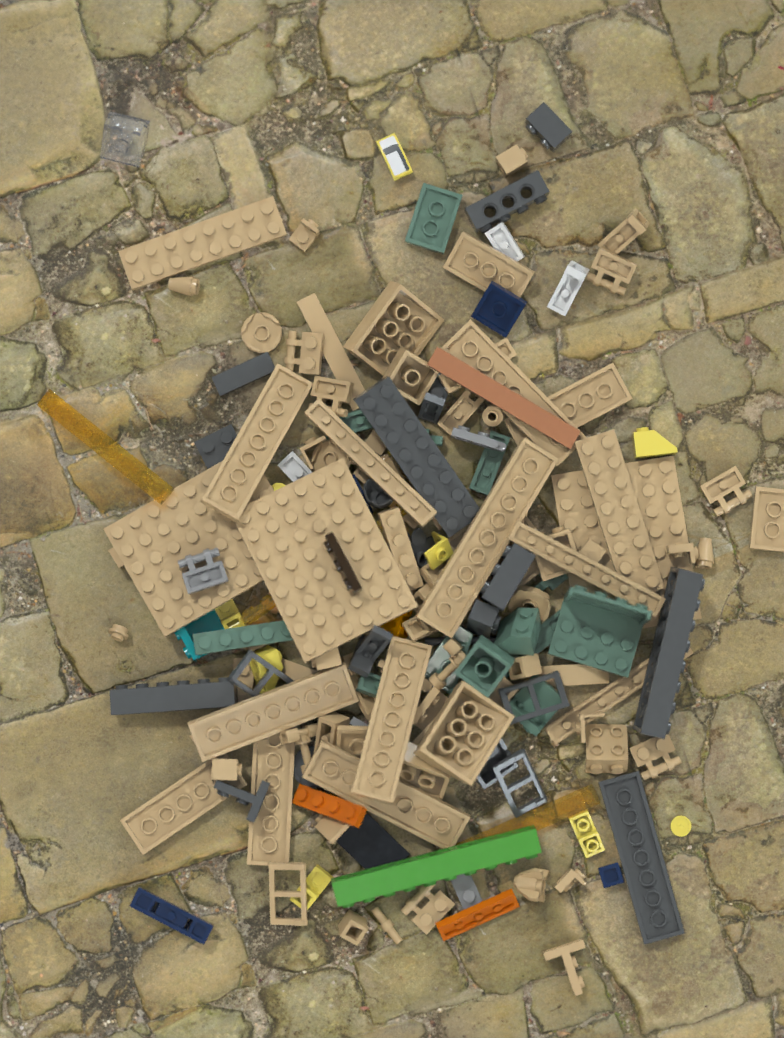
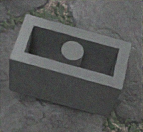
[525,102,572,152]
[466,599,501,640]

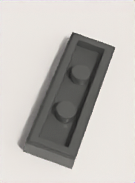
[211,352,275,397]

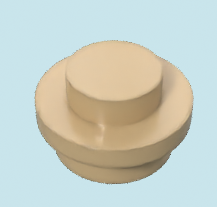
[108,624,129,642]

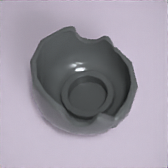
[364,478,394,509]

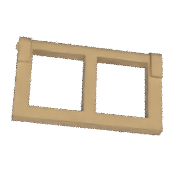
[269,862,308,926]

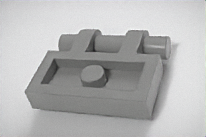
[178,548,228,594]

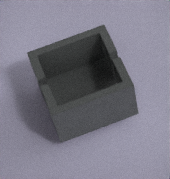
[476,738,519,790]

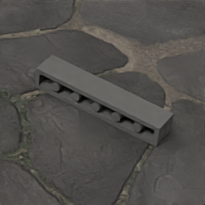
[109,677,238,715]

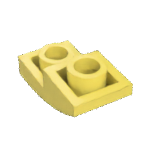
[568,809,605,858]

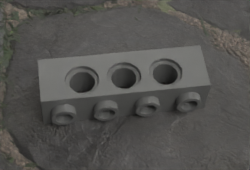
[465,170,550,233]

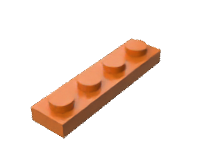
[292,784,367,828]
[435,888,520,941]

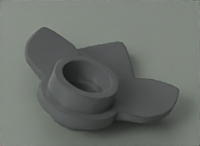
[410,527,435,568]

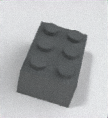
[479,543,536,612]

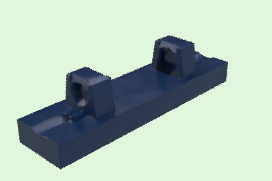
[130,887,214,945]

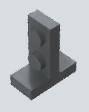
[418,373,448,425]
[348,625,393,678]
[214,780,271,823]

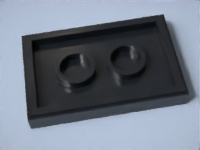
[336,812,410,869]

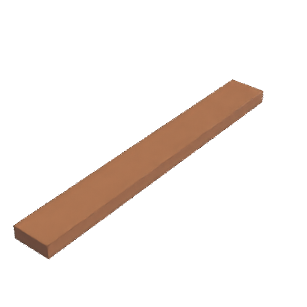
[427,347,581,450]

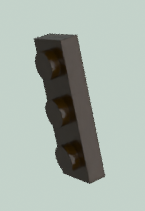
[324,532,362,594]

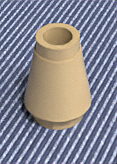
[168,276,200,297]
[695,538,714,569]

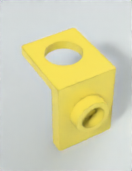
[424,531,453,570]

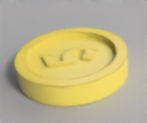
[670,816,691,837]

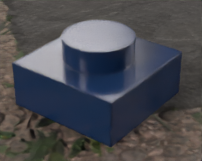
[598,862,624,888]

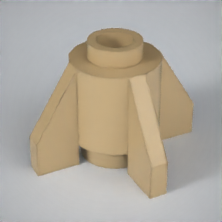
[513,868,550,902]

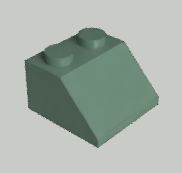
[494,607,541,655]
[454,635,515,698]

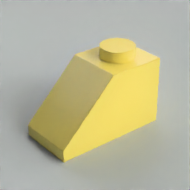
[632,427,678,459]
[249,645,283,694]

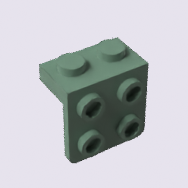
[509,675,561,736]

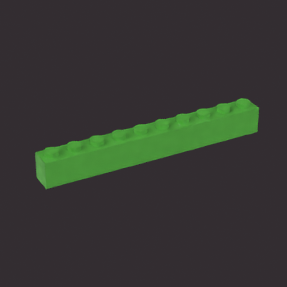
[331,825,542,908]

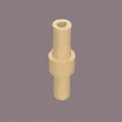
[371,906,403,945]

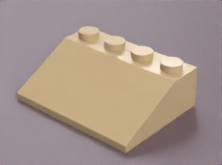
[343,281,444,377]
[413,681,515,786]

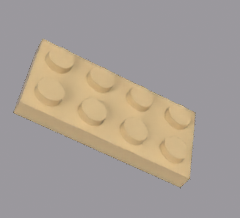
[443,231,535,298]

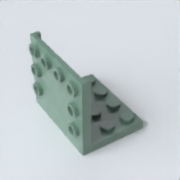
[547,585,652,678]

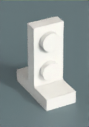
[547,260,590,316]

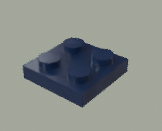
[471,281,527,338]

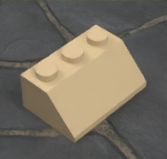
[399,741,451,800]

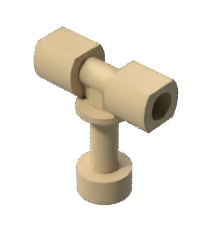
[429,637,466,690]
[279,723,318,774]

